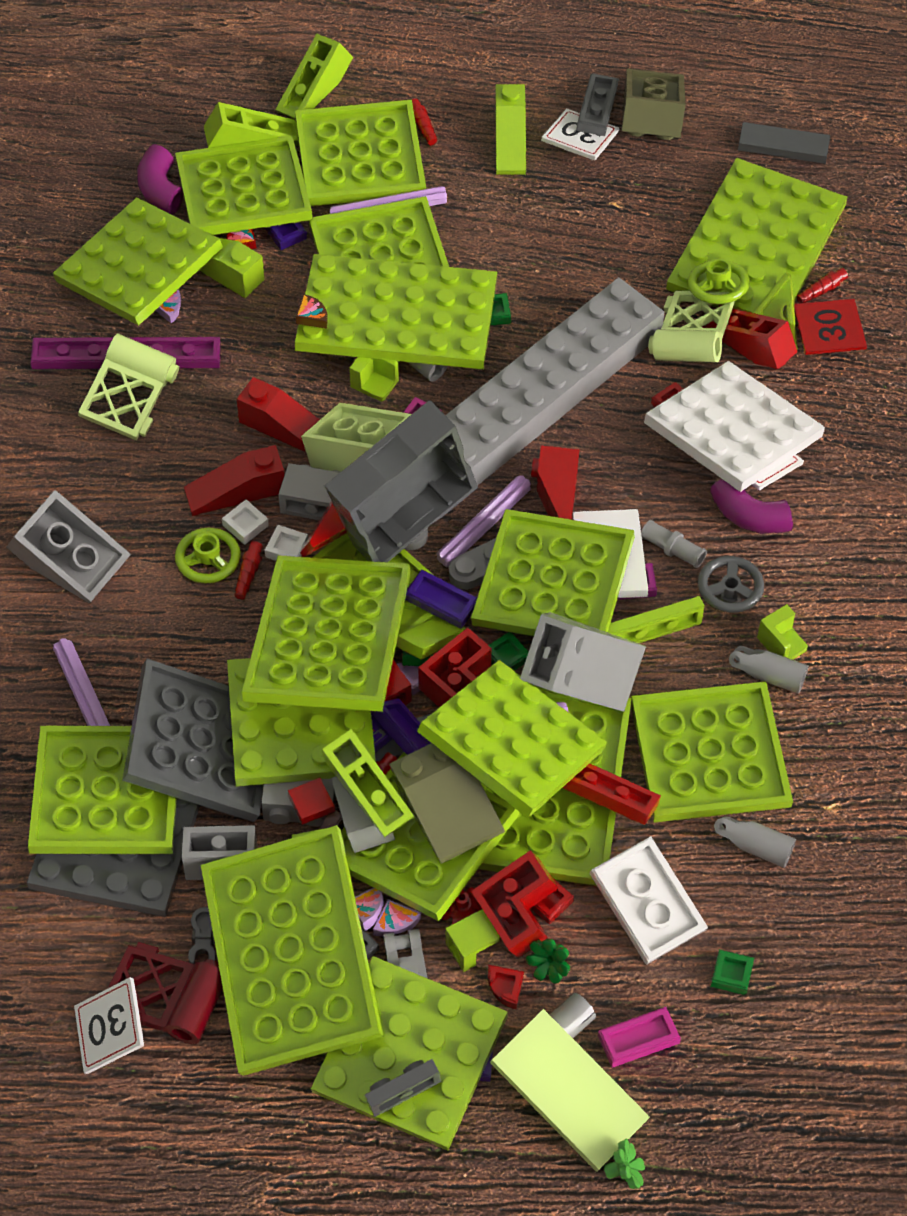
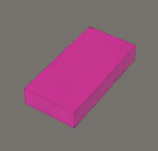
[598,1007,681,1068]

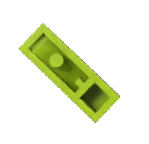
[275,34,353,120]
[495,84,526,175]
[204,102,299,148]
[199,238,264,298]
[322,729,414,838]

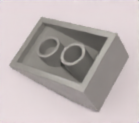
[6,490,131,603]

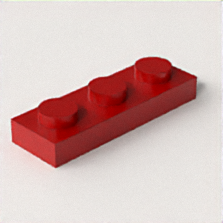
[562,763,661,825]

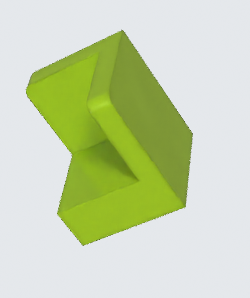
[349,357,399,402]
[757,604,808,660]
[446,909,500,972]

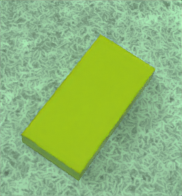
[396,617,466,659]

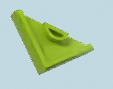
[753,272,798,351]

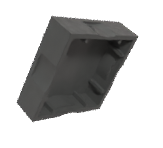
[324,400,478,562]

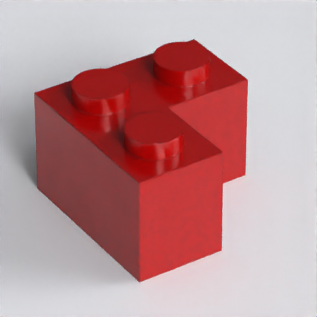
[418,628,492,708]
[471,850,559,958]

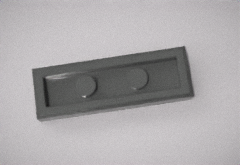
[576,73,619,136]
[738,122,831,164]

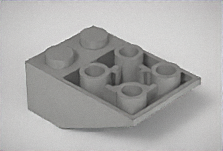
[520,612,646,711]

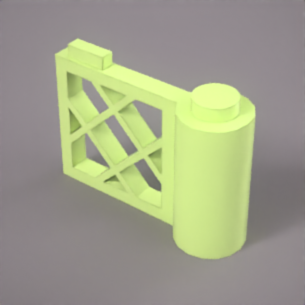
[648,291,735,362]
[78,334,179,441]

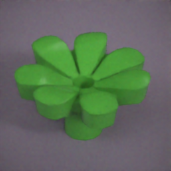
[604,1138,645,1189]

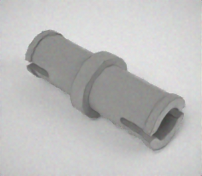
[641,520,707,568]

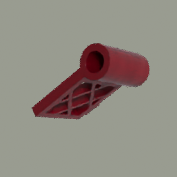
[108,942,223,1044]

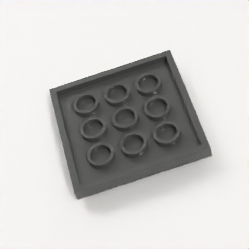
[122,658,264,822]
[27,798,200,917]

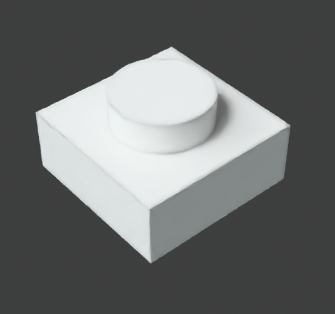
[222,500,269,545]
[265,525,308,561]

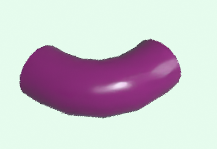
[137,144,184,215]
[710,479,793,534]

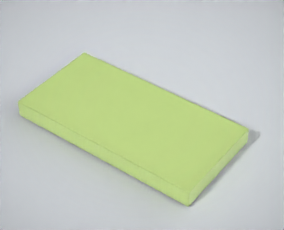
[490,1009,650,1172]

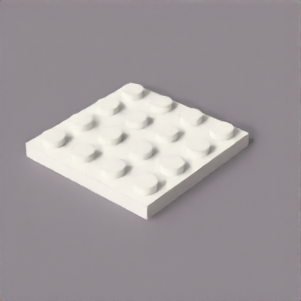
[644,361,825,492]

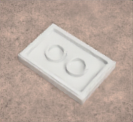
[572,509,648,598]
[589,836,708,965]

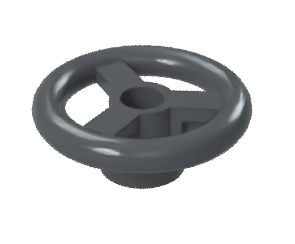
[698,556,764,613]

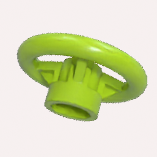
[688,258,750,304]
[175,527,241,584]

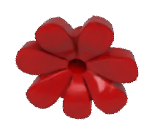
[441,887,482,925]

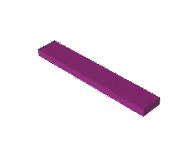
[31,337,221,369]

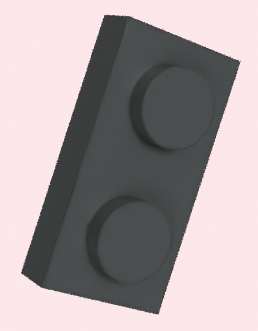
[365,1059,441,1117]

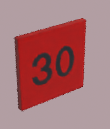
[794,299,867,355]

